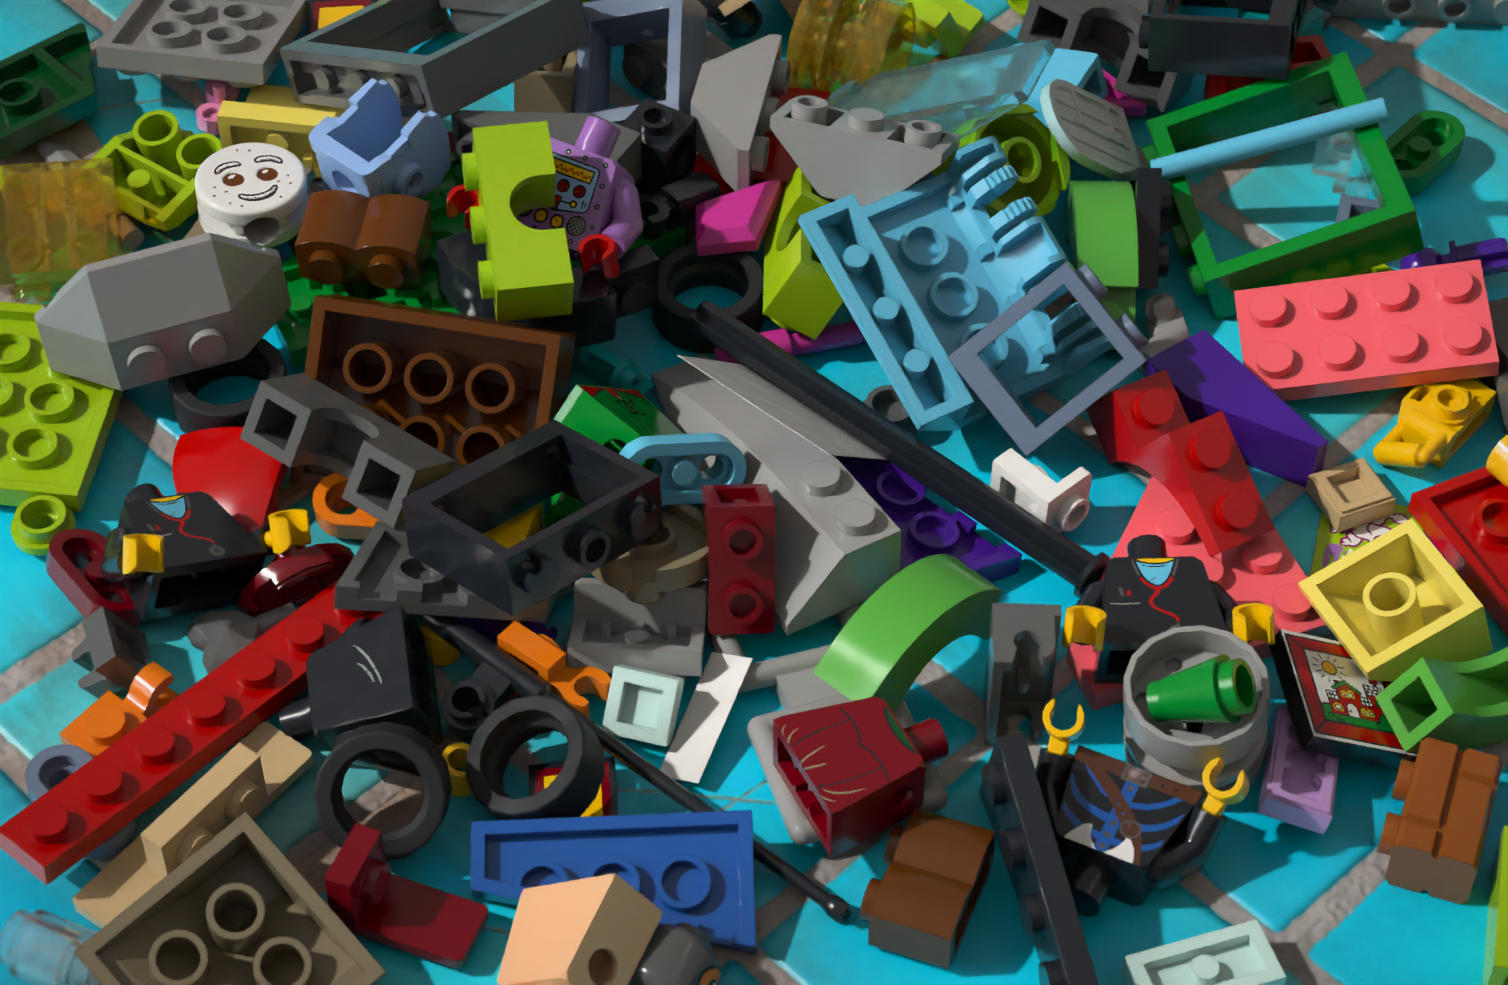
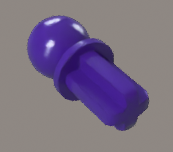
[1399,238,1508,276]

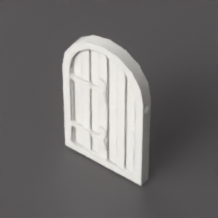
[1040,79,1142,181]

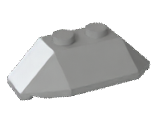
[34,232,292,391]

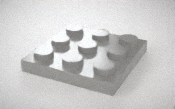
[96,0,309,88]

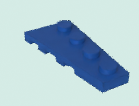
[471,810,757,955]

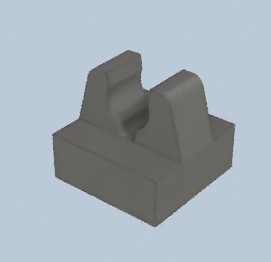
[72,606,152,699]

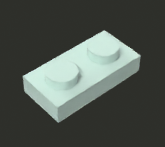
[1122,919,1287,985]

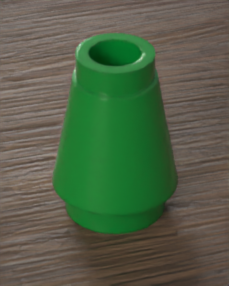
[1146,654,1257,724]

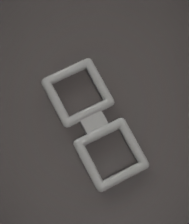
[698,578,948,845]

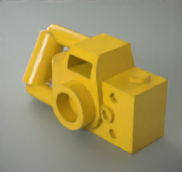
[1373,378,1497,469]

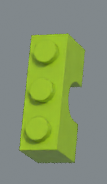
[462,121,574,322]
[763,167,844,340]

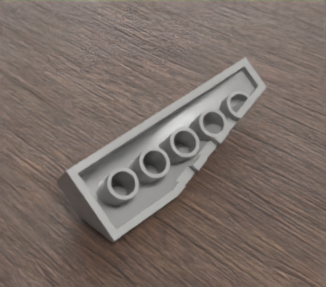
[651,354,901,635]

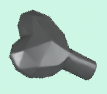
[186,603,296,674]

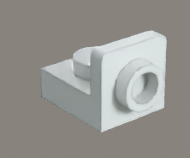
[990,448,1092,533]

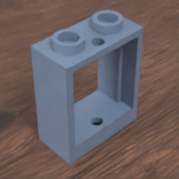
[574,0,707,125]
[947,261,1149,456]

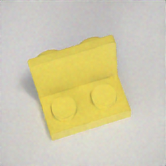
[217,85,347,178]

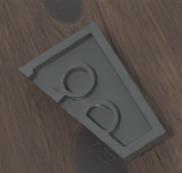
[333,521,563,623]

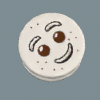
[195,142,309,249]

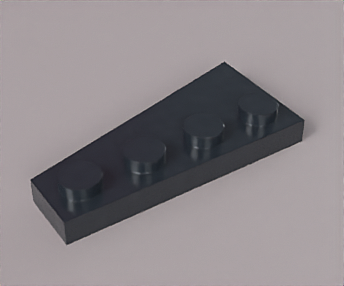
[979,732,1099,985]

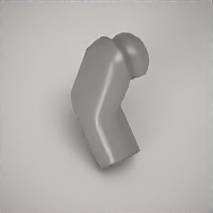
[1137,293,1189,375]

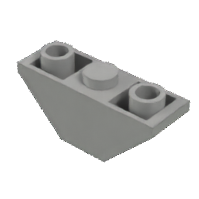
[691,34,791,191]
[770,95,961,206]

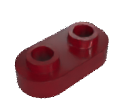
[46,529,142,627]

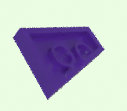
[835,456,1022,582]

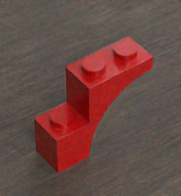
[1086,369,1275,557]

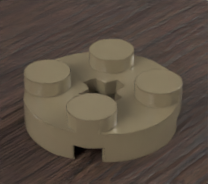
[591,504,708,604]

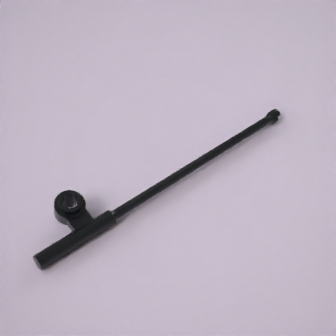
[422,615,852,924]

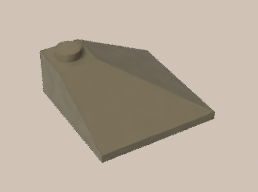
[73,812,386,985]

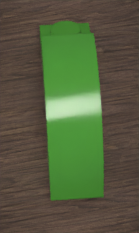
[1065,181,1139,352]
[813,554,1003,713]
[1375,647,1508,754]

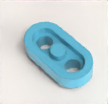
[619,433,747,506]

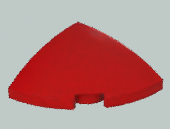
[172,427,289,527]

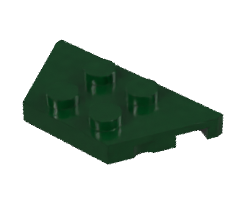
[0,22,100,160]

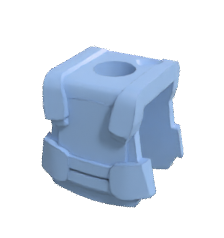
[309,78,451,198]

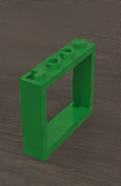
[1142,51,1424,321]

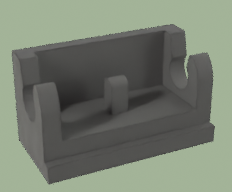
[984,603,1061,746]

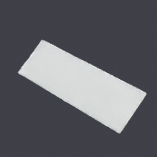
[660,652,753,783]

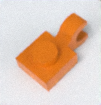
[497,621,611,719]
[59,661,179,758]

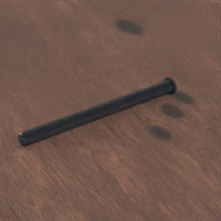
[689,301,1110,598]

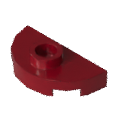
[236,543,354,617]

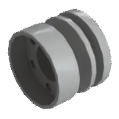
[1123,625,1270,804]

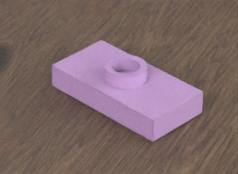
[1257,705,1339,835]

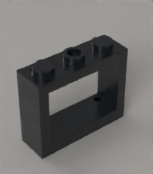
[1139,0,1308,80]
[402,420,664,616]

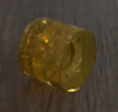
[786,0,916,117]

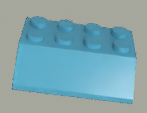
[798,136,1113,431]

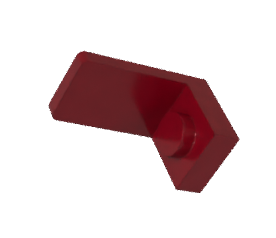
[702,484,776,635]
[324,823,489,969]

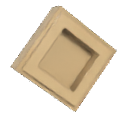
[1306,458,1396,533]

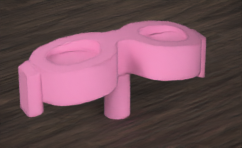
[196,79,239,136]

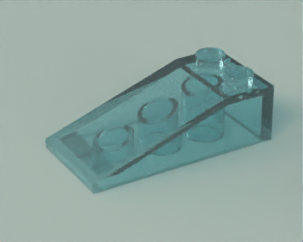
[827,39,1056,139]

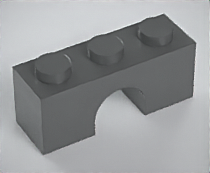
[1017,0,1195,113]
[240,373,456,528]

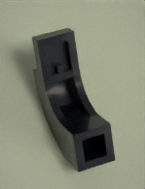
[437,230,659,347]

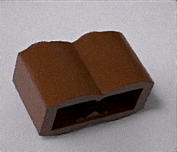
[295,190,434,289]
[860,808,996,969]

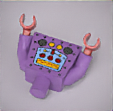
[447,116,643,279]

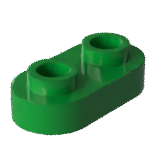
[1385,110,1465,195]

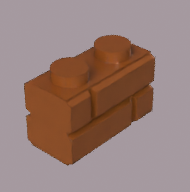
[1377,737,1503,905]

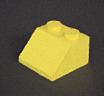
[1298,518,1493,681]

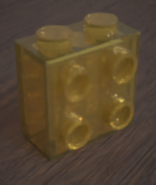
[0,158,124,303]

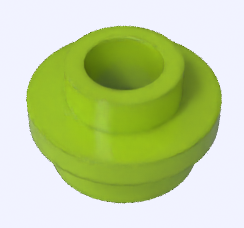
[10,495,77,555]

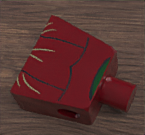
[773,697,949,858]

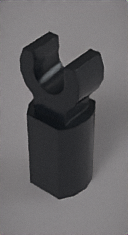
[639,171,721,240]

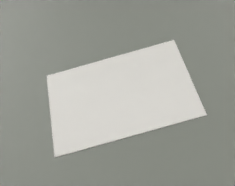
[678,355,888,460]

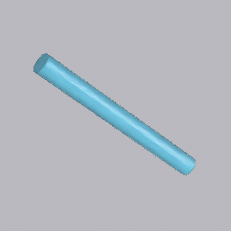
[1150,97,1389,181]

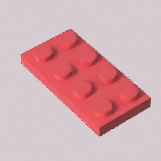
[1234,259,1499,401]

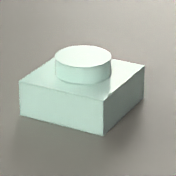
[602,664,685,747]

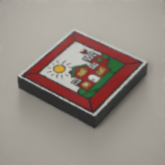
[1269,629,1417,769]

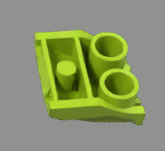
[76,110,223,231]

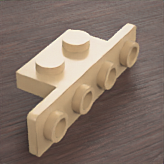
[73,722,313,929]

